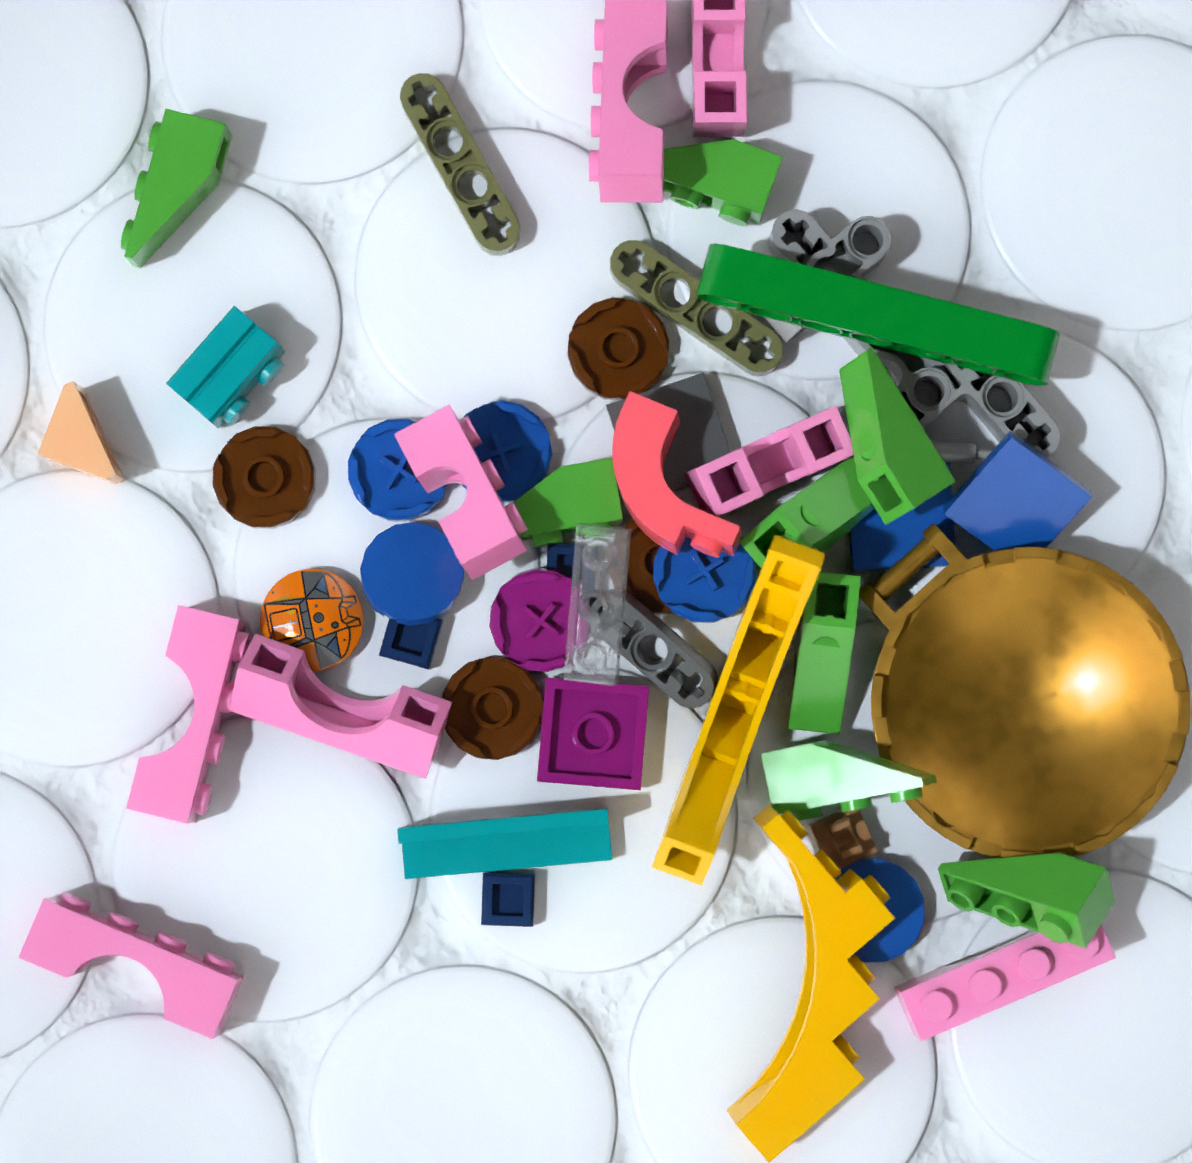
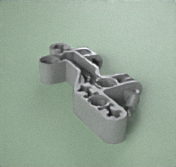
[764,209,1061,464]

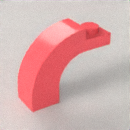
[612,391,742,558]

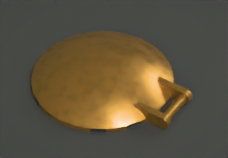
[859,523,1191,858]

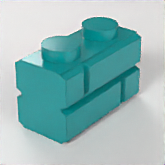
[166,306,285,429]

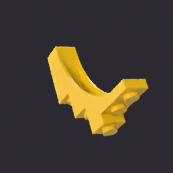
[652,535,826,886]
[727,805,895,1163]

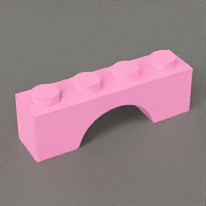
[589,0,668,203]
[126,605,250,824]
[229,634,452,779]
[18,892,244,1039]
[894,924,1116,1042]

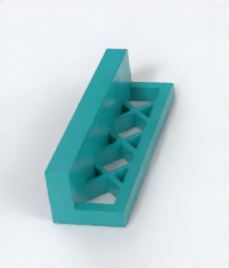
[397,808,612,879]

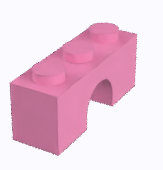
[691,0,747,137]
[394,405,528,580]
[684,405,853,517]

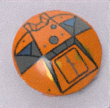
[260,569,363,672]

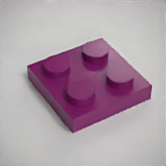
[537,678,649,790]

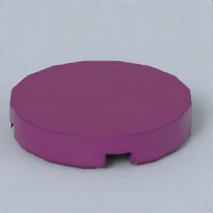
[489,568,591,672]

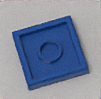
[943,431,1092,551]
[849,462,955,572]

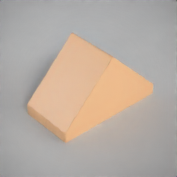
[38,381,125,484]

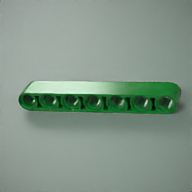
[696,244,1060,386]

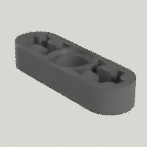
[589,588,718,708]

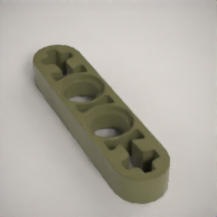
[400,73,520,256]
[610,240,783,376]

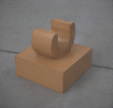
[808,809,878,869]

